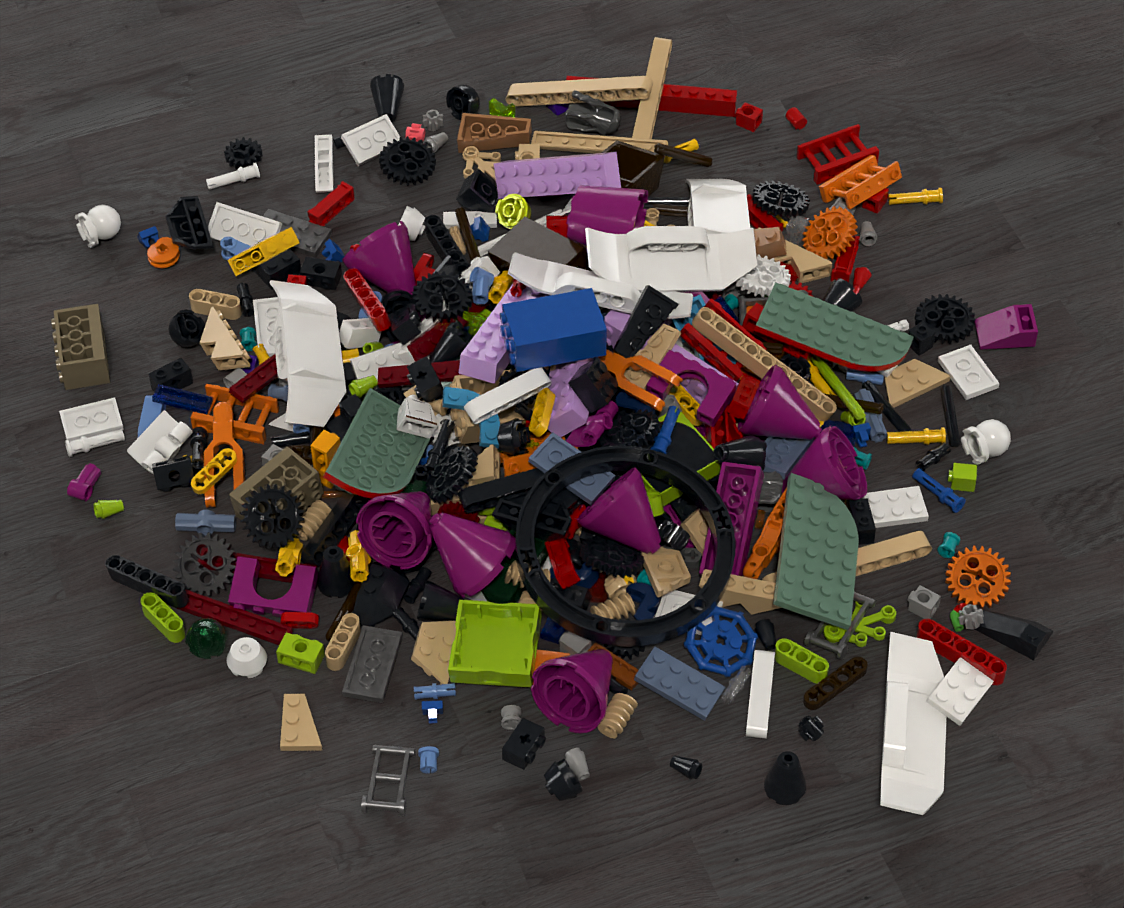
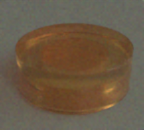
[754,509,765,530]

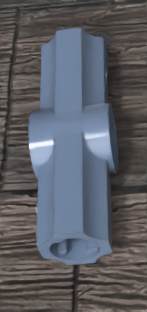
[854,389,887,443]
[175,510,236,536]

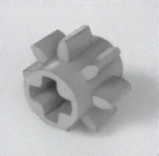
[423,110,443,131]
[958,604,984,629]

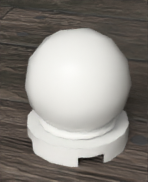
[75,205,121,248]
[961,419,1011,465]

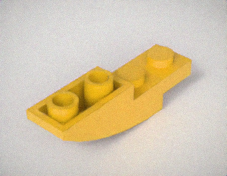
[228,227,300,276]

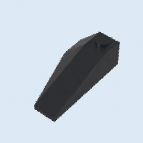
[974,608,1053,661]

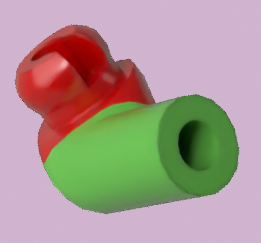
[950,603,967,632]

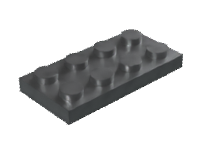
[263,209,332,258]
[342,626,402,703]

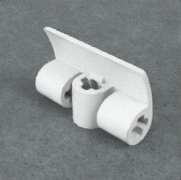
[127,410,193,474]

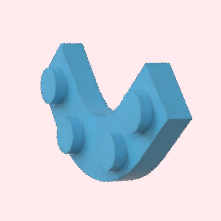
[442,387,500,448]

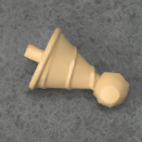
[423,398,449,416]

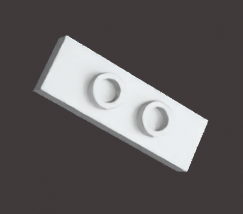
[443,211,497,229]

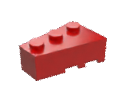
[705,405,743,448]

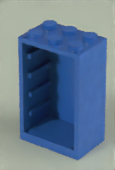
[500,288,607,372]

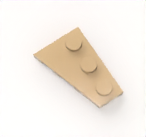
[280,694,322,751]

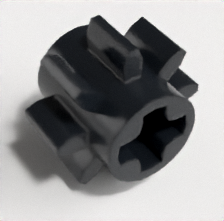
[798,715,824,741]

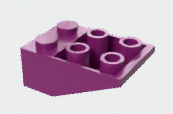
[975,304,1038,349]

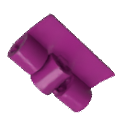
[566,401,619,447]

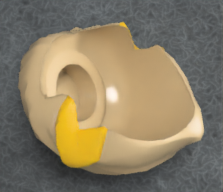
[604,574,637,600]

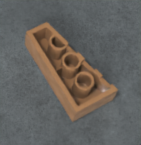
[457,113,532,153]
[754,227,787,259]

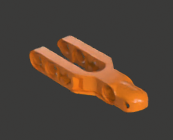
[594,349,683,412]
[204,401,245,508]
[743,487,787,579]

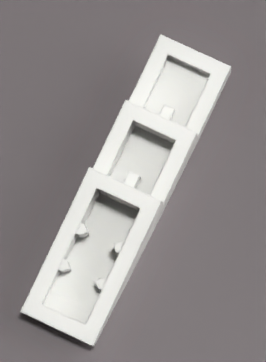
[315,135,333,193]

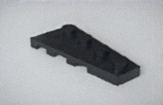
[612,285,679,358]

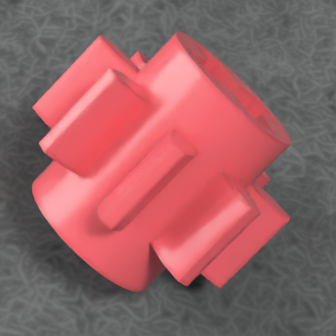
[406,123,425,142]

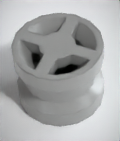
[501,705,522,730]

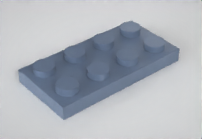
[528,432,615,505]
[763,437,814,480]
[634,647,725,721]

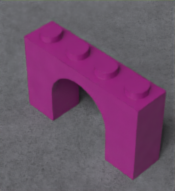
[646,350,736,427]
[228,557,319,617]

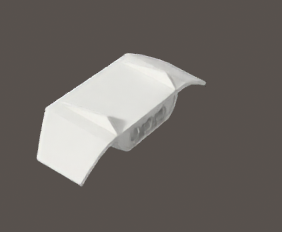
[686,179,750,234]
[585,226,758,292]
[508,252,693,319]
[270,280,346,427]
[880,632,947,815]

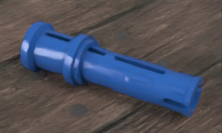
[650,406,680,455]
[912,468,966,513]

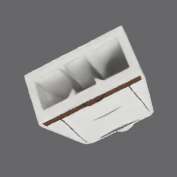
[397,395,438,439]

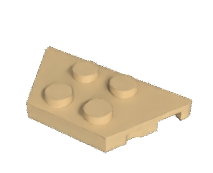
[884,359,951,408]
[637,547,691,597]
[411,621,456,684]

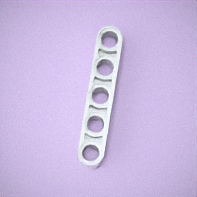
[464,367,552,424]
[746,650,775,738]

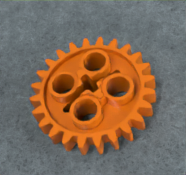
[802,206,858,260]
[945,546,1011,610]

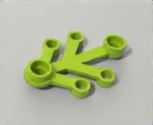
[824,601,896,647]

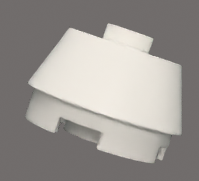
[398,206,425,241]
[227,637,267,678]

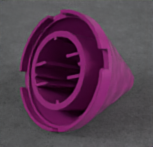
[343,221,416,295]
[737,365,822,440]
[782,426,867,500]
[577,467,661,554]
[356,491,432,569]
[429,513,515,598]
[531,649,613,733]

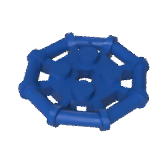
[684,606,758,677]

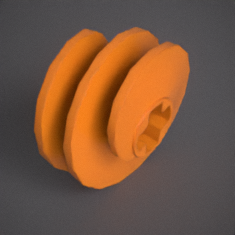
[147,237,180,268]

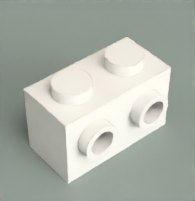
[339,318,382,349]

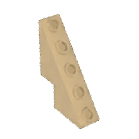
[758,227,832,283]
[200,307,251,370]
[430,444,500,516]
[699,569,781,615]

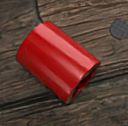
[785,107,807,130]

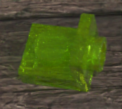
[489,98,515,117]
[463,311,488,335]

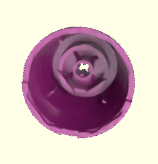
[566,185,648,246]

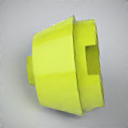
[495,194,531,229]

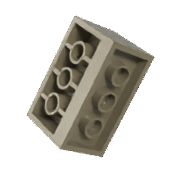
[51,304,110,390]
[229,446,324,533]

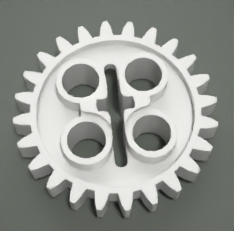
[736,254,791,297]

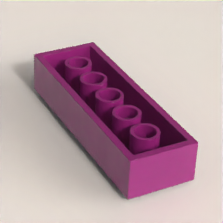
[699,462,764,577]

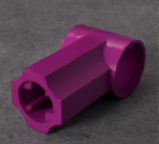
[67,463,101,501]

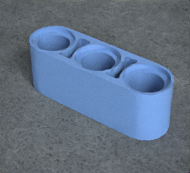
[138,395,166,437]

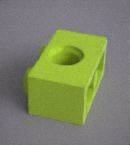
[276,633,325,674]

